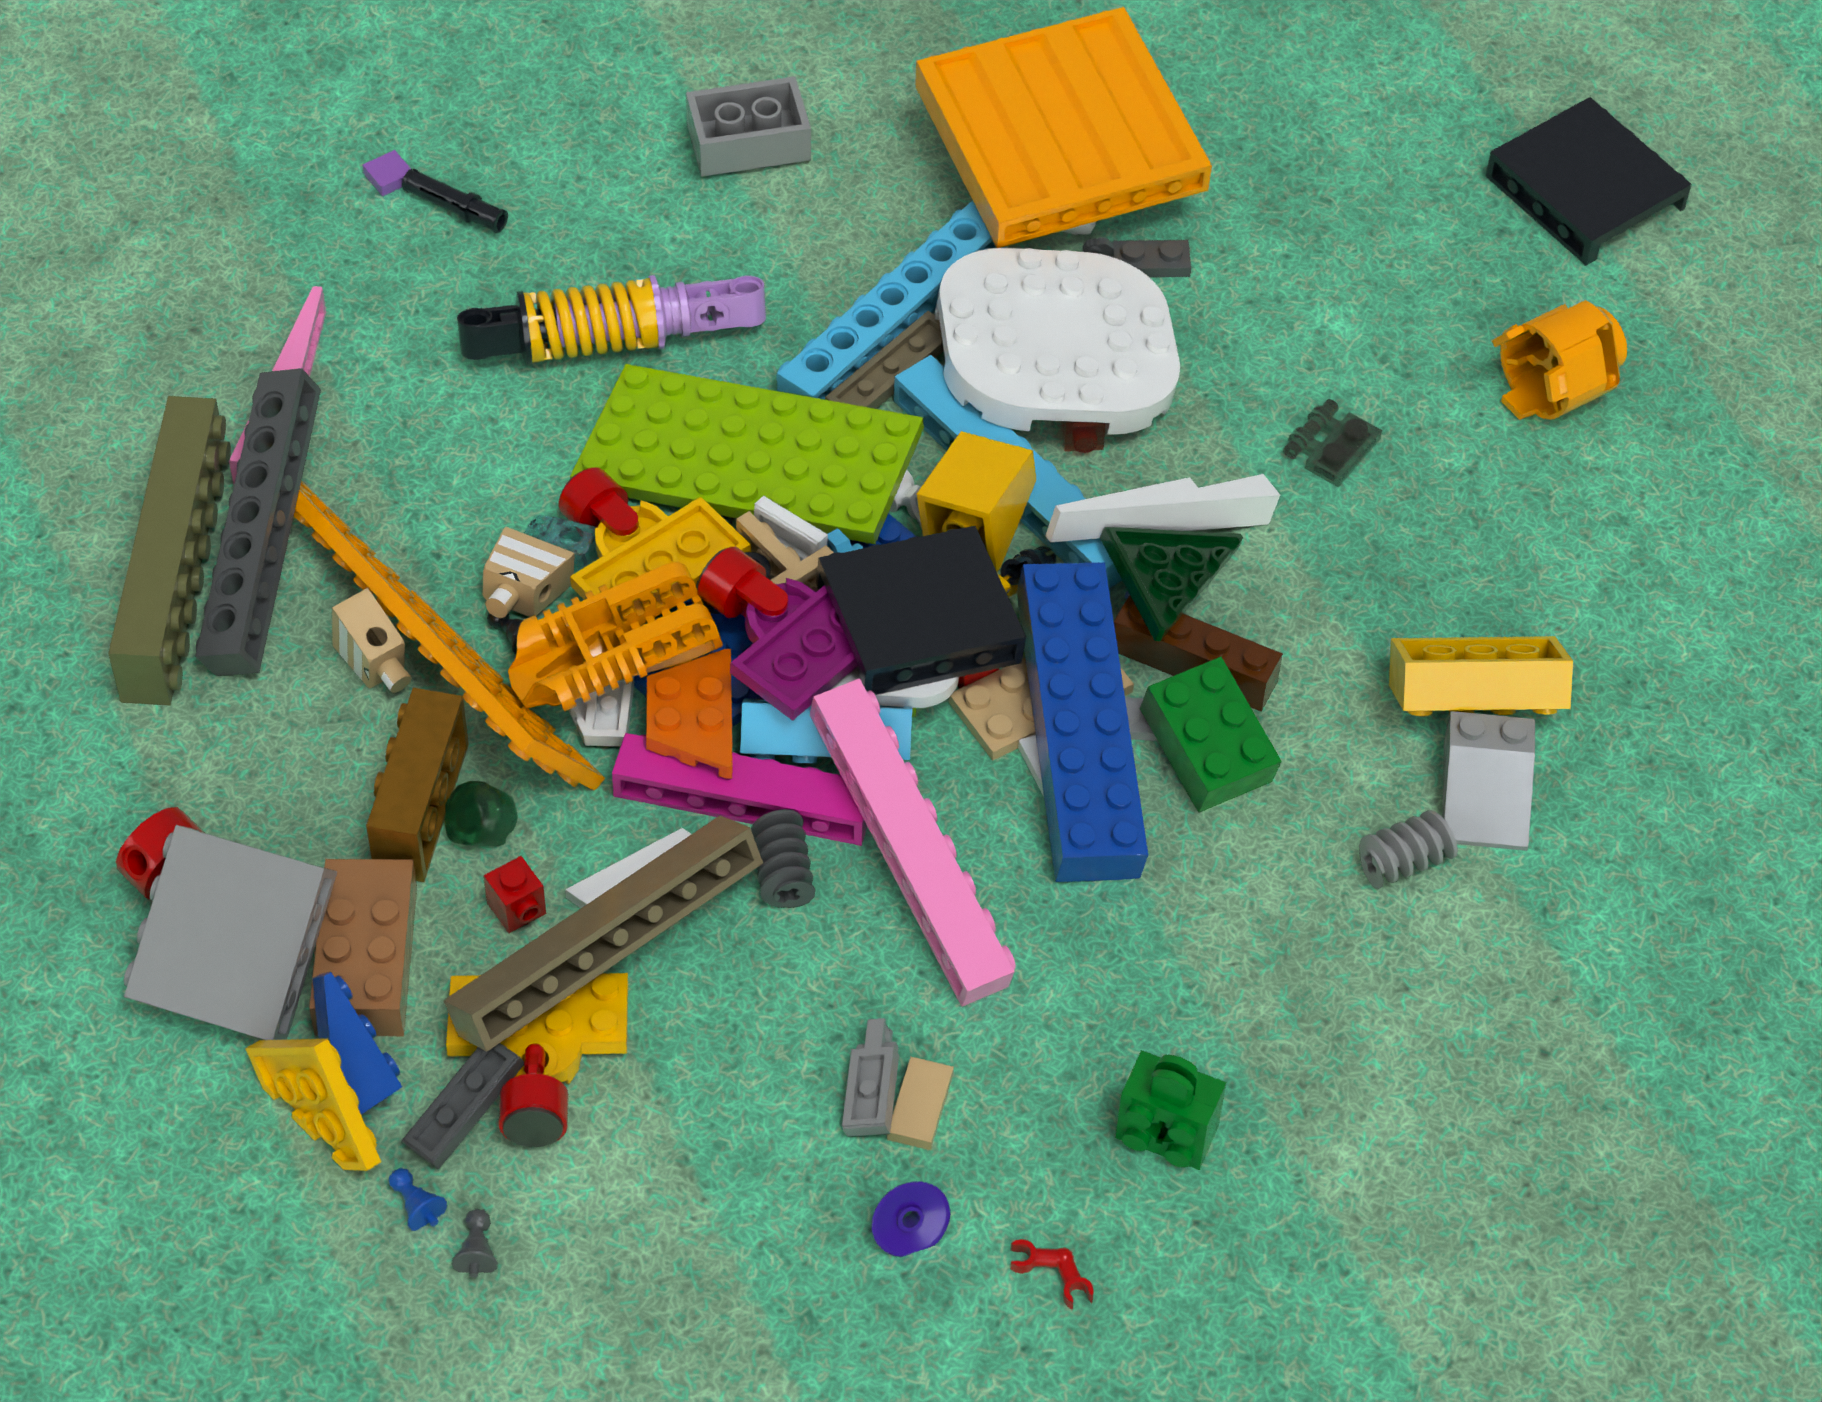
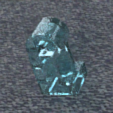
[524,515,599,573]

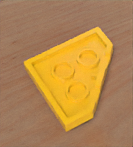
[245,1039,381,1171]

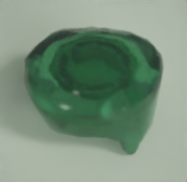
[444,781,518,847]

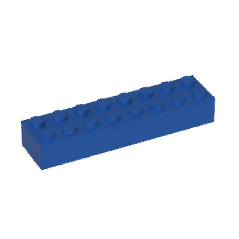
[1016,562,1148,882]

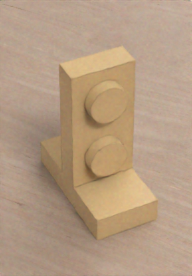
[736,511,834,592]

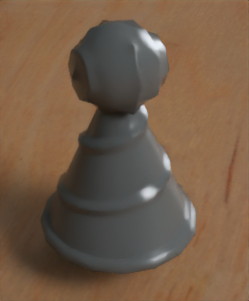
[451,1208,498,1278]

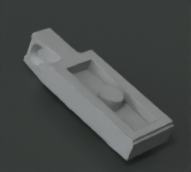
[842,1018,899,1137]

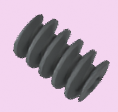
[751,809,816,908]

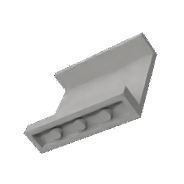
[124,825,338,1040]

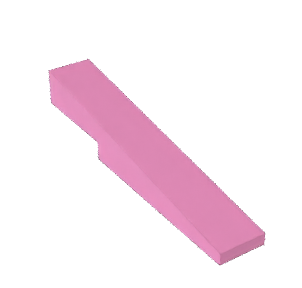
[229,286,326,485]

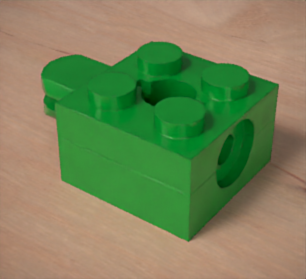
[1115,1050,1227,1170]

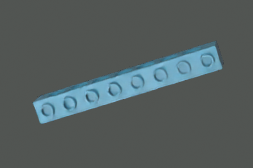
[776,200,1007,400]

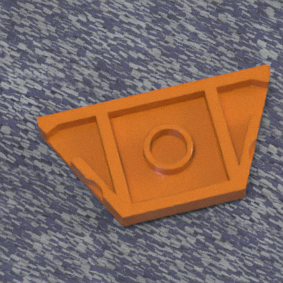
[646,649,733,779]

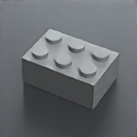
[686,76,811,177]

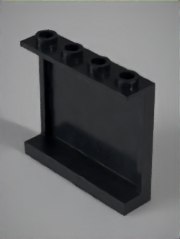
[1485,97,1692,266]
[816,526,1026,695]

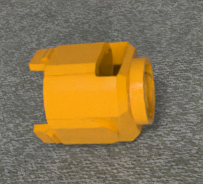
[1491,300,1627,420]

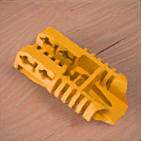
[508,562,723,712]

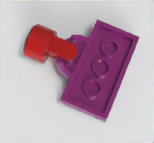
[697,546,858,721]

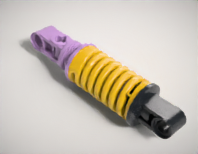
[457,275,766,365]

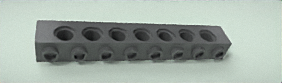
[195,368,321,676]

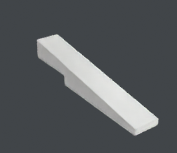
[1045,474,1280,543]

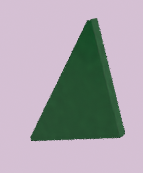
[1100,527,1243,641]

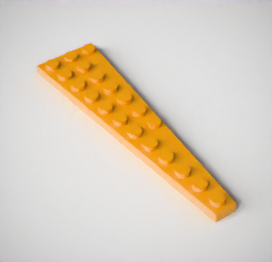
[294,480,605,790]

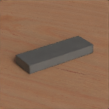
[401,1043,524,1170]

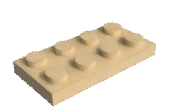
[948,658,1134,761]

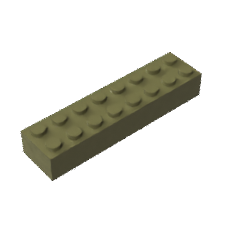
[108,396,231,706]

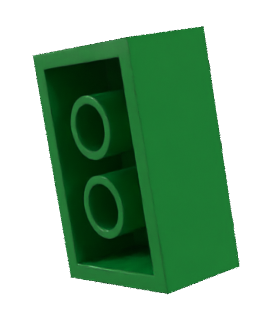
[1139,657,1282,813]

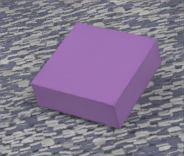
[362,150,411,196]

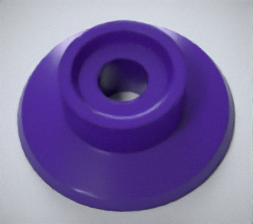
[872,1181,950,1257]

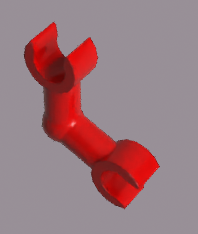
[1010,1239,1094,1309]

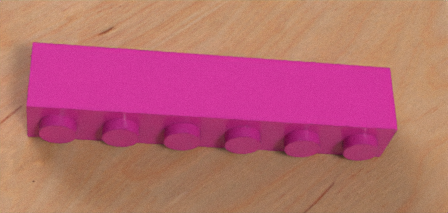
[612,733,867,846]

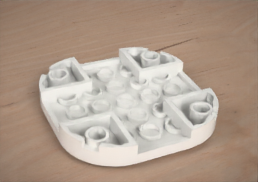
[935,248,1180,435]

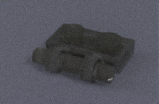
[1283,399,1382,487]

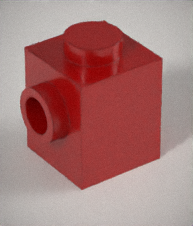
[483,856,546,933]

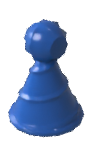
[388,1167,447,1231]

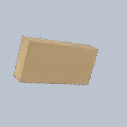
[887,1056,954,1150]

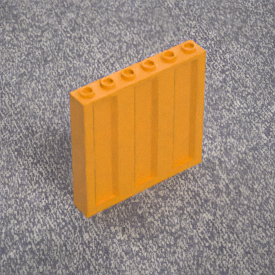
[915,7,1212,248]

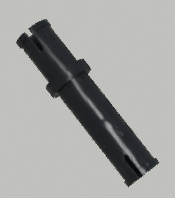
[402,168,508,233]

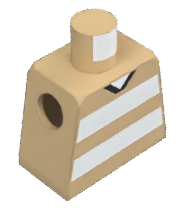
[483,527,575,618]
[332,588,412,693]

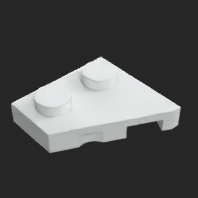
[568,676,634,747]

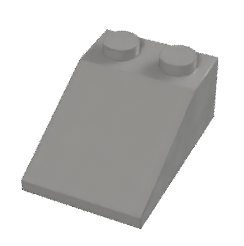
[1442,711,1535,851]

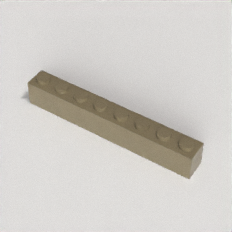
[443,815,763,1052]

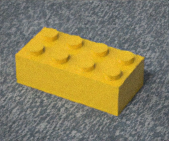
[1389,636,1573,716]

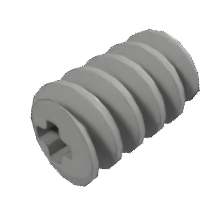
[1359,810,1458,889]

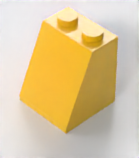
[917,431,1036,572]

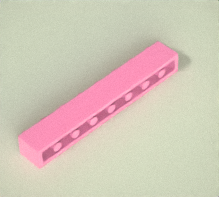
[810,678,1016,1007]

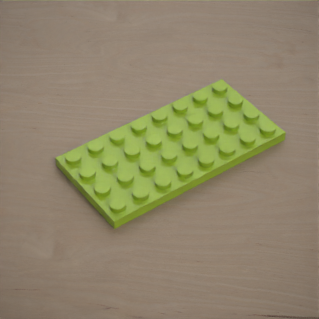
[570,364,924,544]

